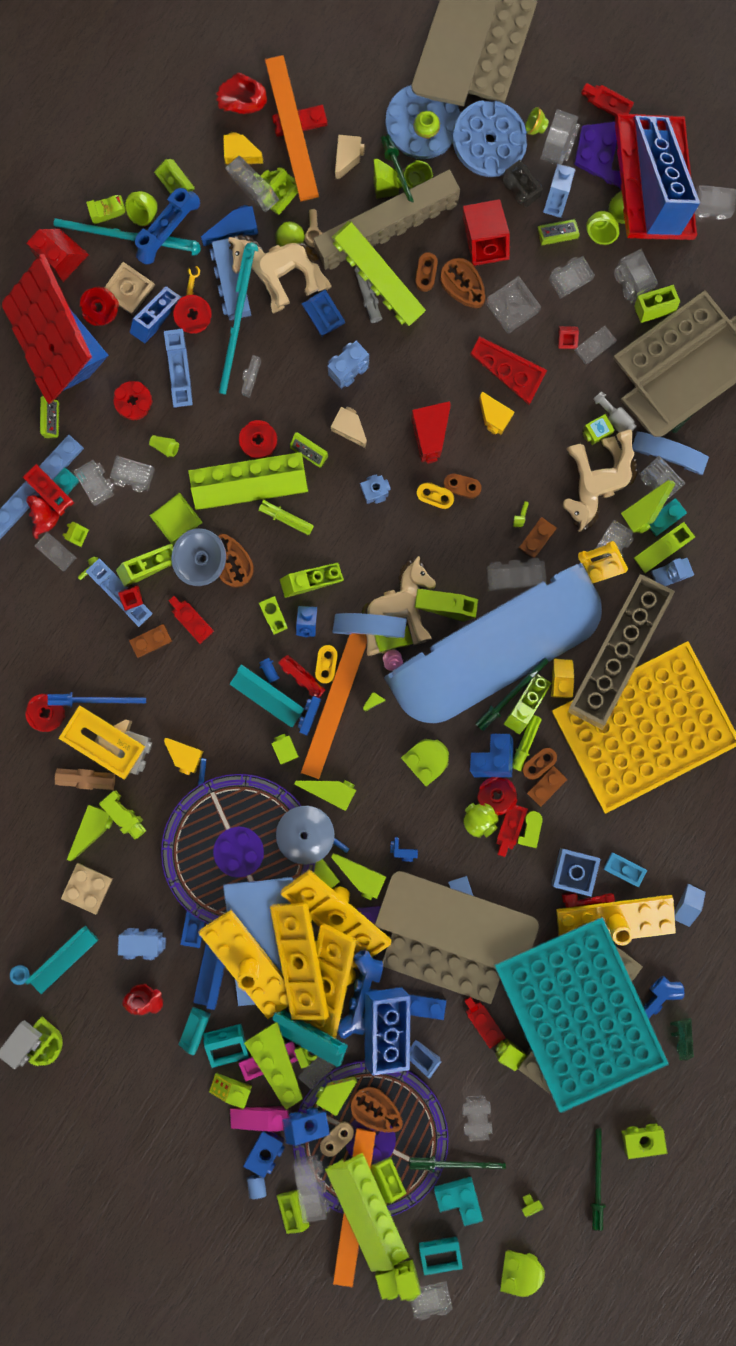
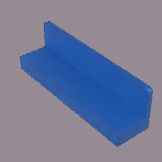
[194,943,225,1010]

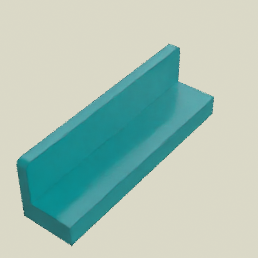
[230,665,304,727]
[25,926,99,994]
[272,1010,348,1067]

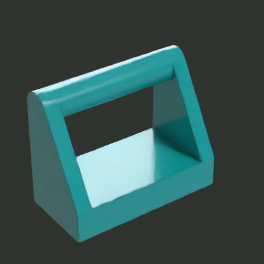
[178,1007,211,1055]
[203,1024,250,1068]
[419,1236,463,1275]

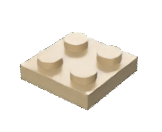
[104,262,155,315]
[61,863,113,914]

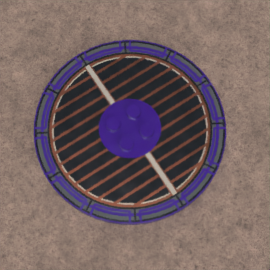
[161,774,316,924]
[293,1060,448,1216]

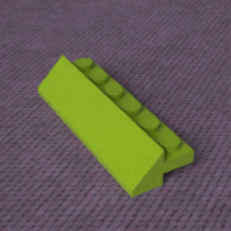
[188,452,308,510]
[325,1153,409,1272]

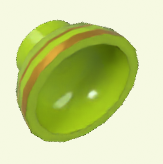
[525,107,549,135]
[413,111,440,138]

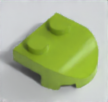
[256,168,298,215]
[401,739,449,787]
[27,1016,63,1066]
[500,1250,545,1297]

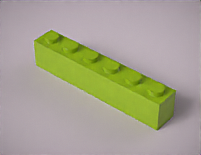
[332,221,426,326]

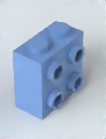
[328,341,369,389]
[118,928,166,960]

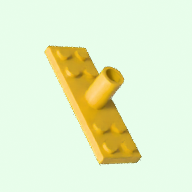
[281,870,392,957]
[556,895,676,945]
[270,903,329,1020]
[199,910,289,1019]
[303,924,356,1039]

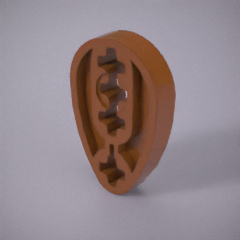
[440,258,485,308]
[218,534,254,587]
[351,1087,403,1132]

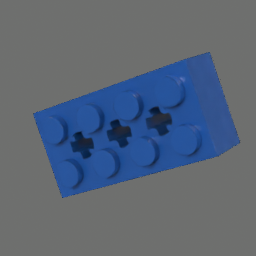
[365,987,410,1076]

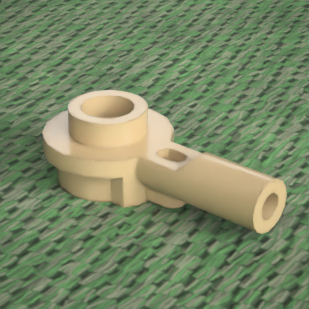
[305,209,322,247]

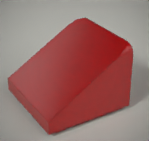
[558,326,579,349]
[118,585,143,611]

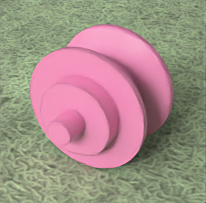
[383,650,403,671]

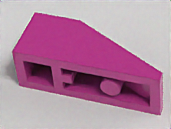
[230,1106,289,1131]

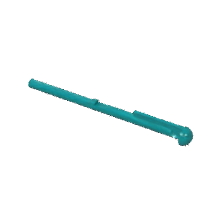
[54,219,201,255]
[219,242,259,394]

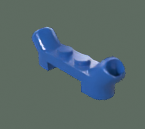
[135,188,200,264]
[337,950,383,1039]
[643,976,684,1019]

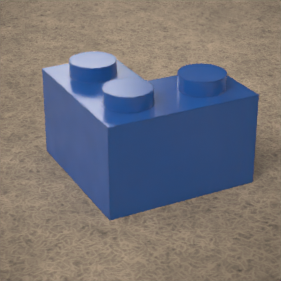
[470,734,513,777]

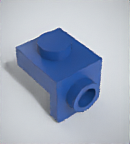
[296,606,317,637]
[390,837,418,862]

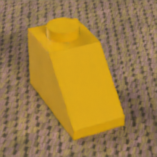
[224,133,263,164]
[479,392,514,435]
[551,659,574,698]
[164,738,204,775]

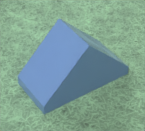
[674,884,706,927]
[410,1040,441,1078]

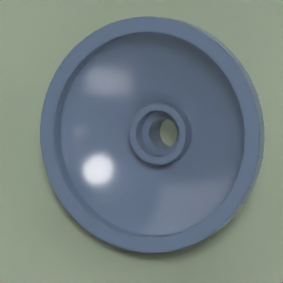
[172,528,226,586]
[276,806,335,864]

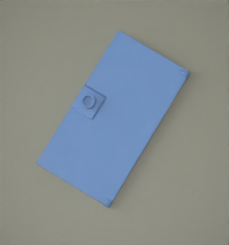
[224,877,293,1006]

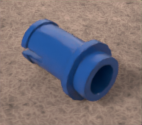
[259,658,280,683]

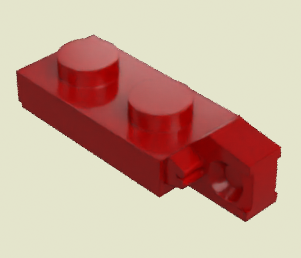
[581,83,634,117]
[169,596,214,644]
[279,655,325,698]
[496,804,528,857]
[464,997,506,1048]

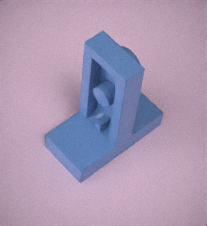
[543,164,575,217]
[651,558,694,586]

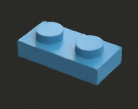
[603,852,647,887]

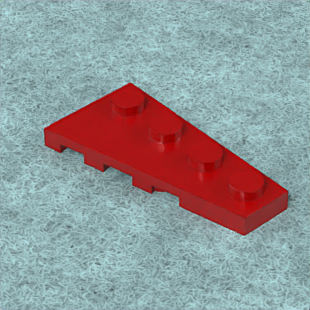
[471,336,547,405]

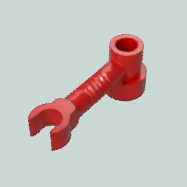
[562,892,615,908]

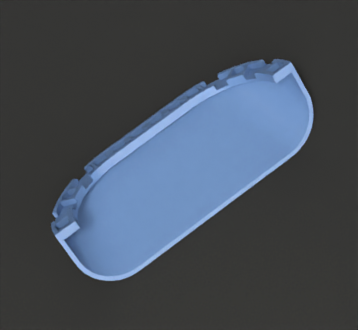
[384,563,602,723]

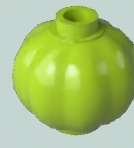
[464,803,498,838]

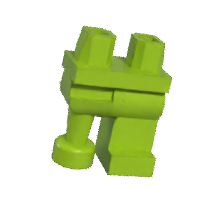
[99,791,147,839]

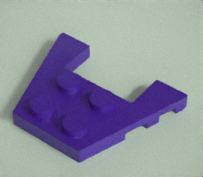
[574,122,622,190]

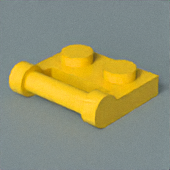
[578,541,628,583]

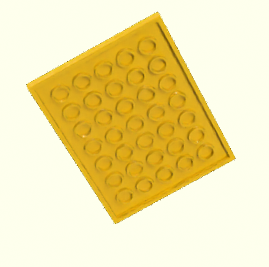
[551,641,736,814]

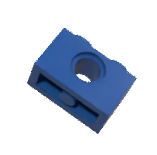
[283,1108,330,1145]
[243,1131,285,1178]

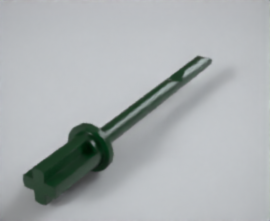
[381,134,414,203]
[475,658,549,731]
[590,1128,606,1231]
[408,1156,506,1172]

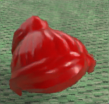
[26,495,59,539]
[122,984,163,1015]

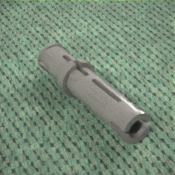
[354,267,382,323]

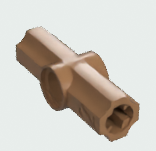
[55,768,116,790]

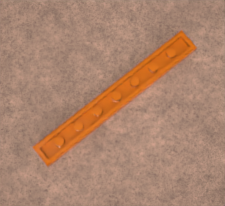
[265,55,319,201]
[301,633,367,779]
[333,1128,376,1287]

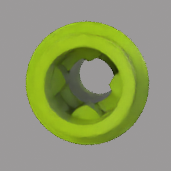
[149,435,179,457]

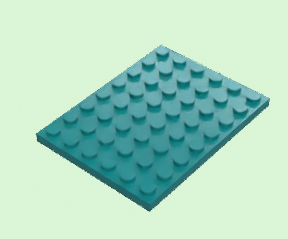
[495,917,669,1113]

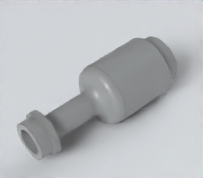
[593,391,637,433]

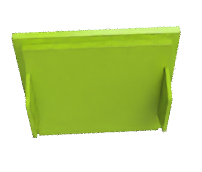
[150,493,203,545]

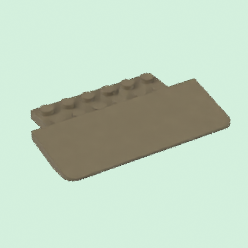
[412,0,538,106]
[613,290,736,437]
[375,871,539,1004]

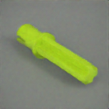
[258,500,313,535]
[513,715,541,771]

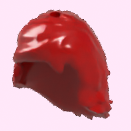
[216,73,267,114]

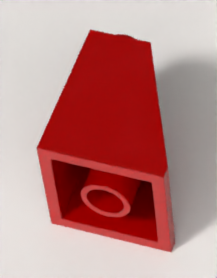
[463,199,510,266]
[27,229,89,282]
[411,401,451,463]

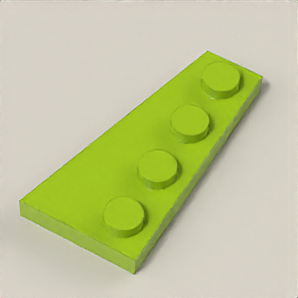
[244,1022,303,1109]

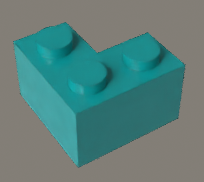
[434,1177,483,1226]

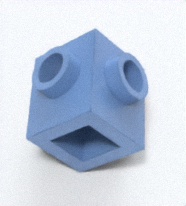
[360,474,391,504]

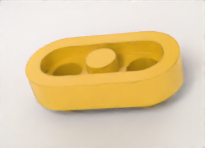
[417,482,454,509]
[315,645,337,684]

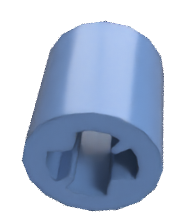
[247,1174,267,1199]

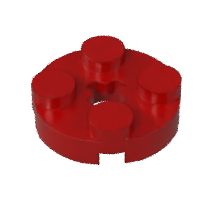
[80,287,119,326]
[173,295,212,334]
[114,381,152,420]
[239,420,277,459]
[25,694,65,732]
[478,777,517,815]

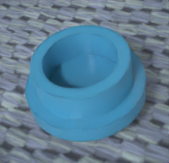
[10,965,30,985]

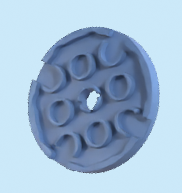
[386,85,460,159]
[452,100,527,177]

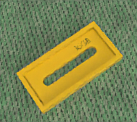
[59,705,146,780]

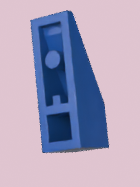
[201,205,258,246]
[130,286,181,343]

